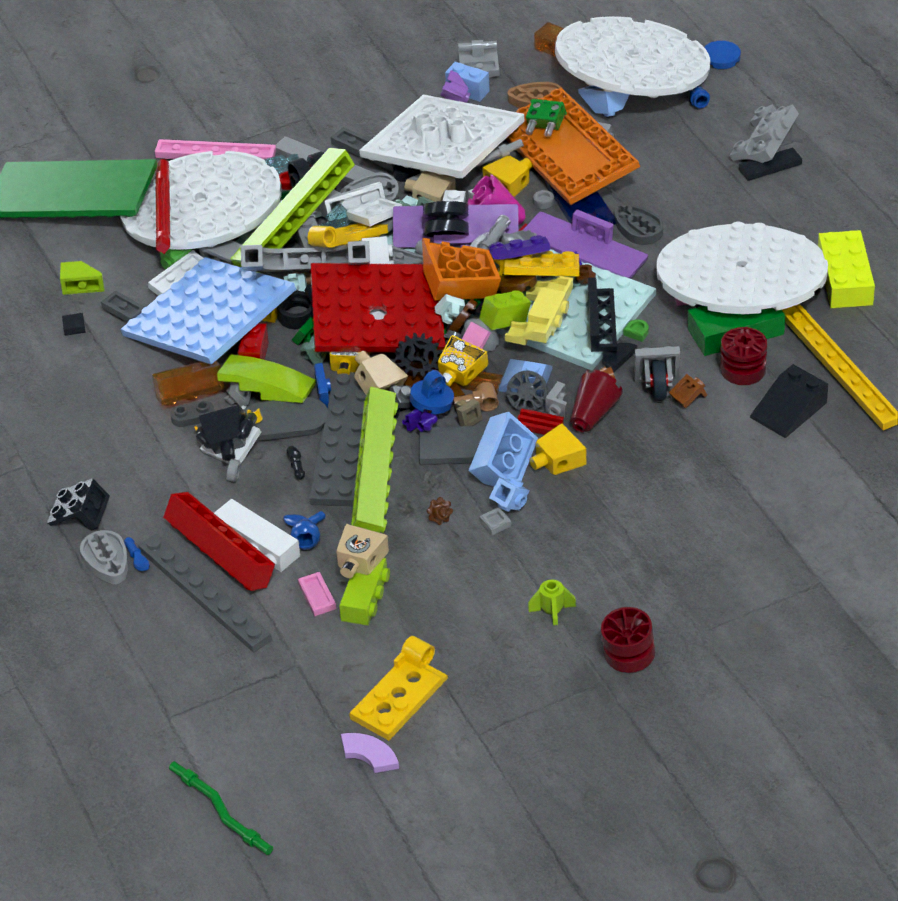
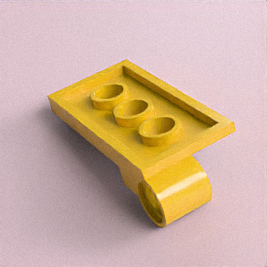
[349,635,448,741]

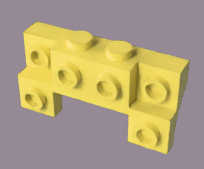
[505,276,573,345]

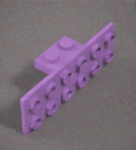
[393,204,518,248]
[523,210,648,279]

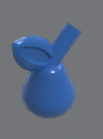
[283,511,326,550]

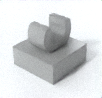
[225,382,252,407]

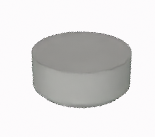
[533,190,554,209]
[226,459,241,482]

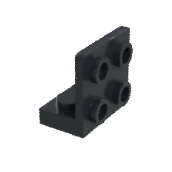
[47,478,110,531]

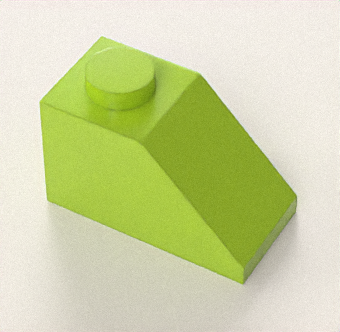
[60,261,105,295]

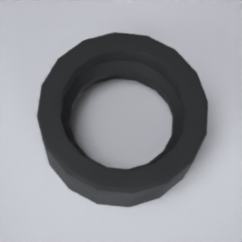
[277,291,313,329]

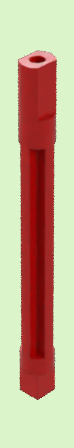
[155,159,170,254]

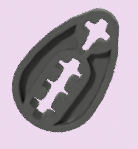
[614,203,663,245]

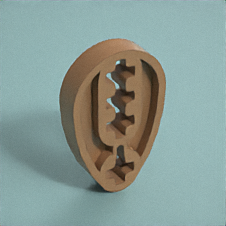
[508,82,563,108]

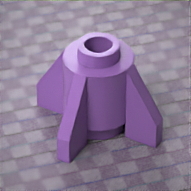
[440,70,471,103]

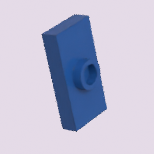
[314,363,331,409]

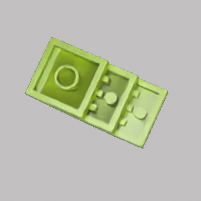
[217,354,316,403]

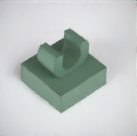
[300,336,328,365]

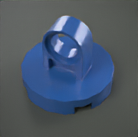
[410,370,454,414]

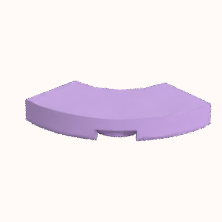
[341,733,399,773]

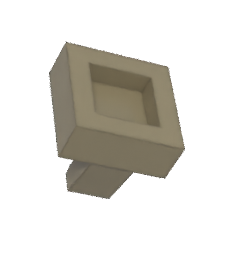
[455,399,483,426]

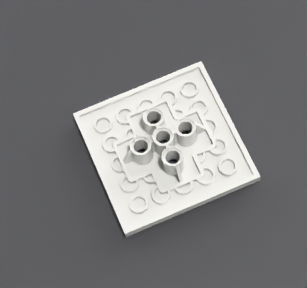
[359,95,525,178]

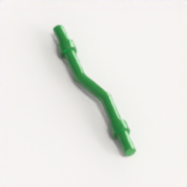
[169,761,273,855]

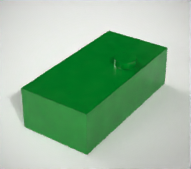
[688,306,785,356]

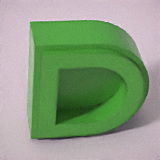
[623,319,649,342]

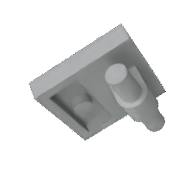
[458,40,500,78]

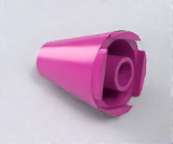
[468,174,526,225]

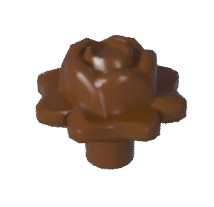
[426,497,453,525]

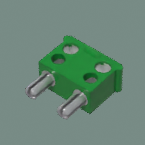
[525,99,567,137]

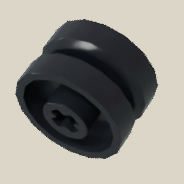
[423,201,469,238]

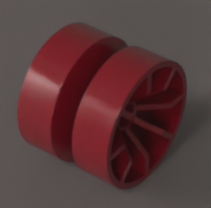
[601,607,655,673]

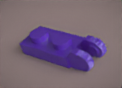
[488,235,550,260]

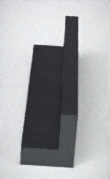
[588,277,617,352]

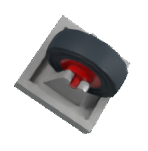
[634,346,680,400]

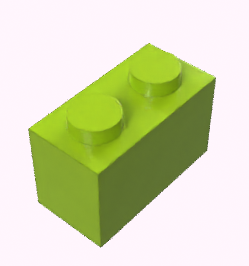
[479,290,531,330]

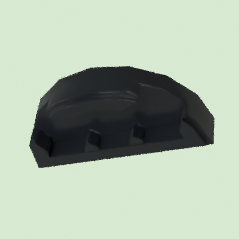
[603,343,637,373]

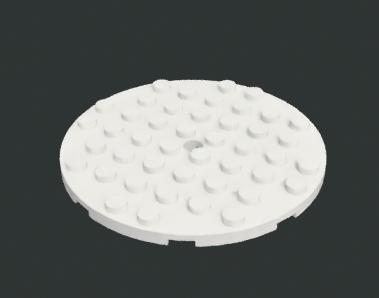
[555,17,710,98]
[120,151,282,250]
[657,222,828,314]

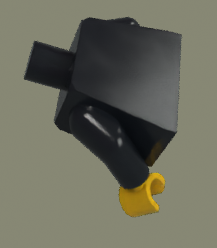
[194,404,262,461]

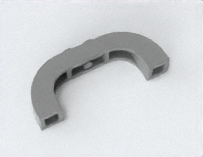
[240,241,370,272]

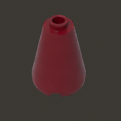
[570,370,623,432]

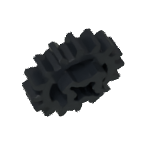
[395,333,442,380]

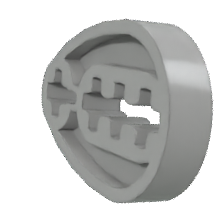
[340,172,399,202]
[80,530,128,584]

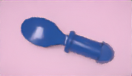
[124,537,150,571]

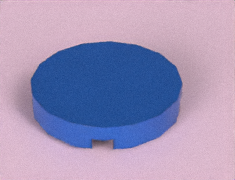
[704,41,741,69]

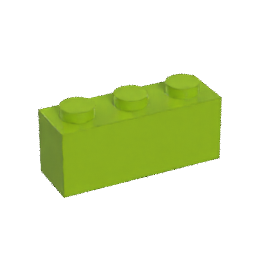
[339,558,390,626]

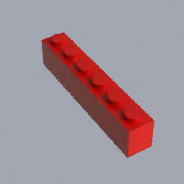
[163,492,275,591]

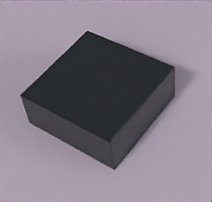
[62,313,86,336]

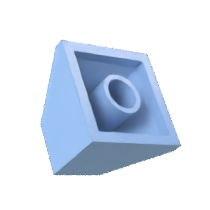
[578,85,630,117]
[499,359,552,397]

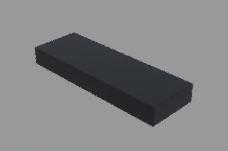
[739,147,802,181]

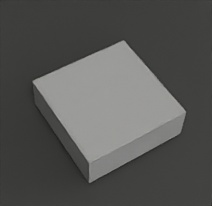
[480,507,511,535]

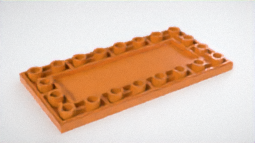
[506,88,640,205]

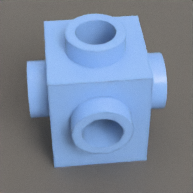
[489,477,530,512]

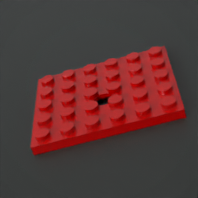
[310,263,445,352]

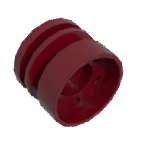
[720,327,767,385]

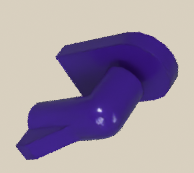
[402,409,438,432]

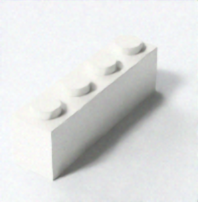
[214,499,300,572]

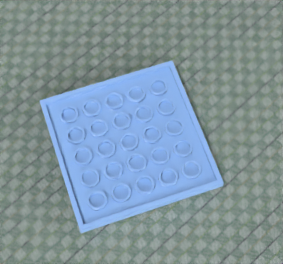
[120,257,296,364]

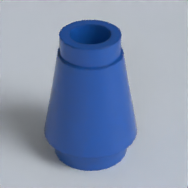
[689,86,710,108]

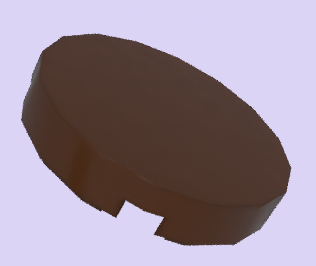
[497,274,537,293]
[446,298,478,333]

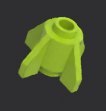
[528,579,576,626]

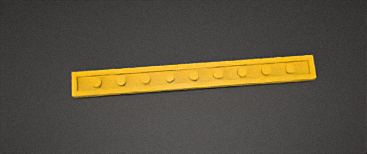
[782,304,898,430]

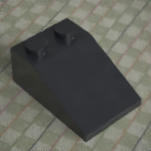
[750,364,828,438]

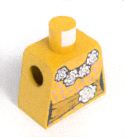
[438,335,489,387]

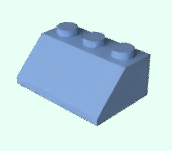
[468,411,538,487]

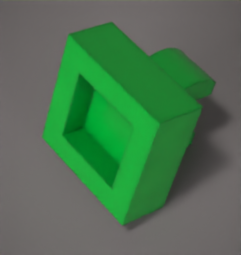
[292,317,314,345]

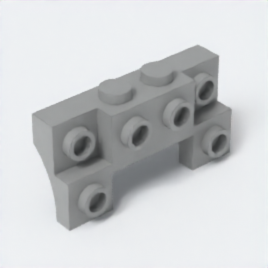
[729,104,799,163]

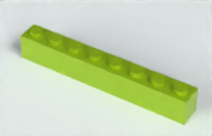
[230,148,355,273]
[351,386,398,533]

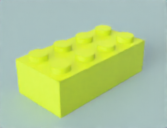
[818,230,875,308]

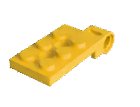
[307,223,388,248]
[492,251,579,276]

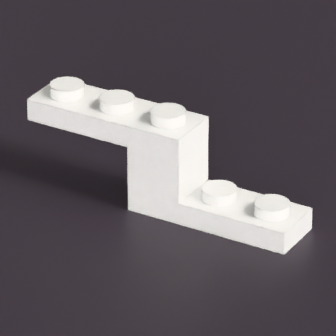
[309,182,385,220]

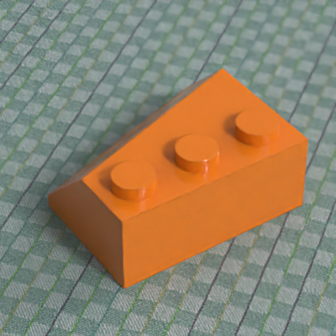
[422,238,501,300]

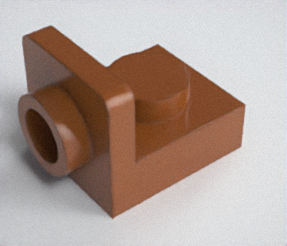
[669,374,708,408]

